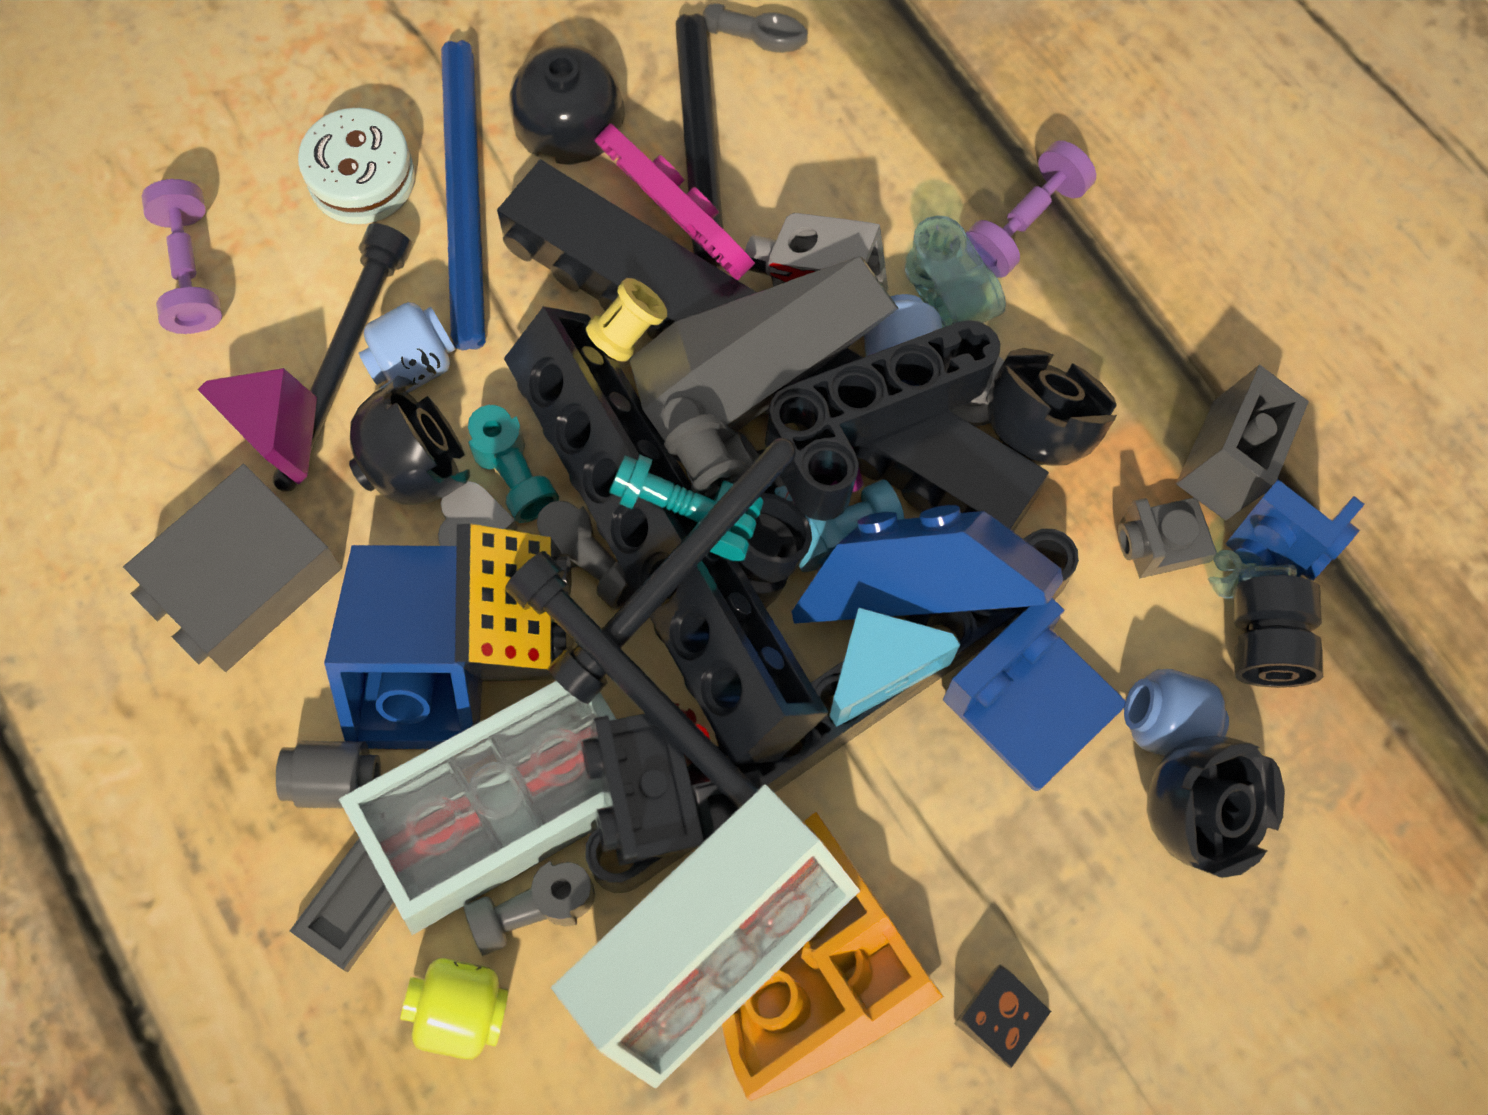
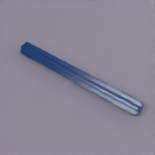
[441,40,485,351]

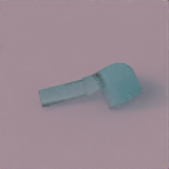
[1208,550,1297,599]

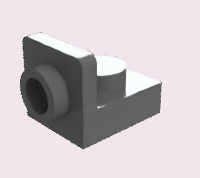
[1118,498,1217,579]

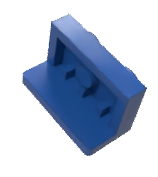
[1225,480,1365,581]

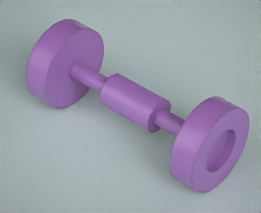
[962,141,1096,278]
[141,179,222,334]

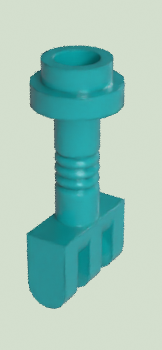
[609,455,763,561]

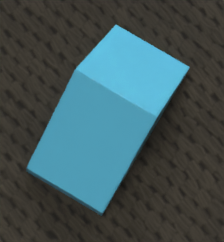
[830,608,960,727]

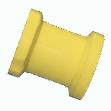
[586,278,667,362]

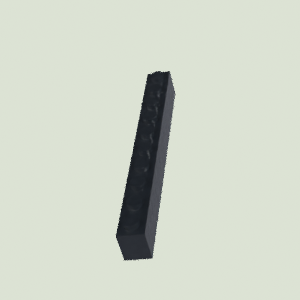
[497,159,1049,531]

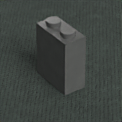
[123,463,342,672]

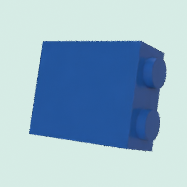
[324,545,482,749]

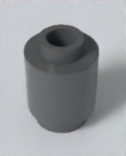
[276,741,381,808]

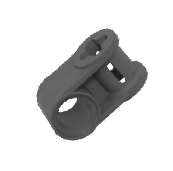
[664,414,760,500]

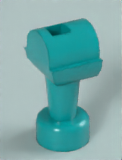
[468,405,559,523]

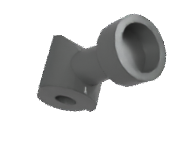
[537,501,635,610]
[464,861,595,956]

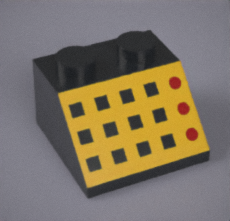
[455,524,572,682]

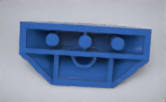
[791,505,1063,624]

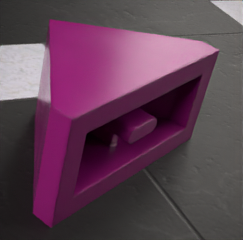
[197,368,317,485]

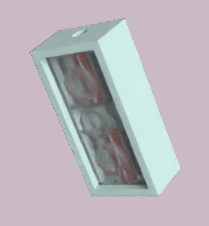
[339,681,616,935]
[550,784,860,1089]

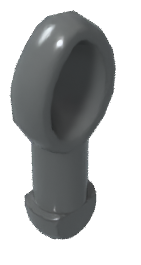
[702,4,808,53]

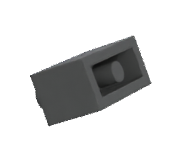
[1176,364,1309,521]

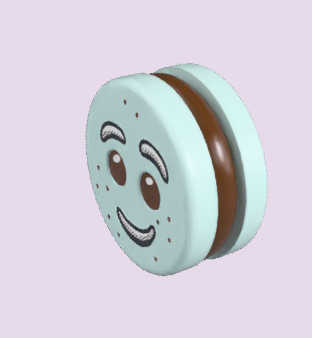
[298,108,415,224]

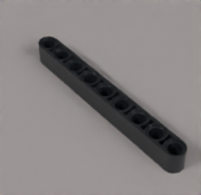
[585,529,1079,893]

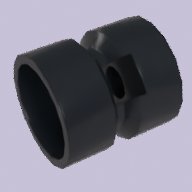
[738,493,812,608]
[1233,575,1324,688]

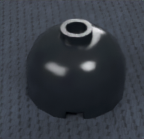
[509,43,625,165]
[988,348,1117,466]
[349,376,470,505]
[1147,736,1285,878]

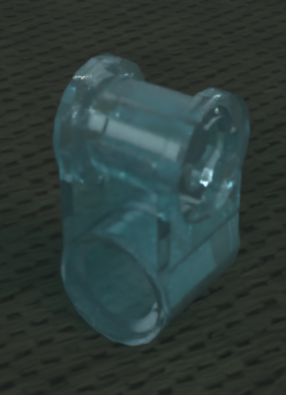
[905,215,1006,328]

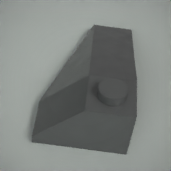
[629,256,899,462]

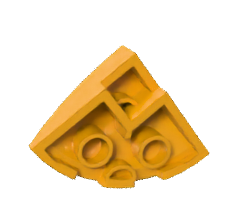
[722,812,944,1101]

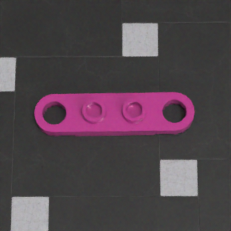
[594,123,755,280]

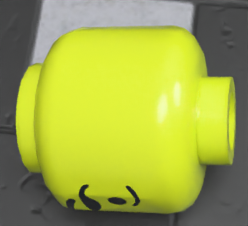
[400,958,509,1060]

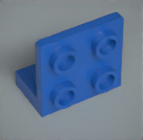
[943,598,1126,791]

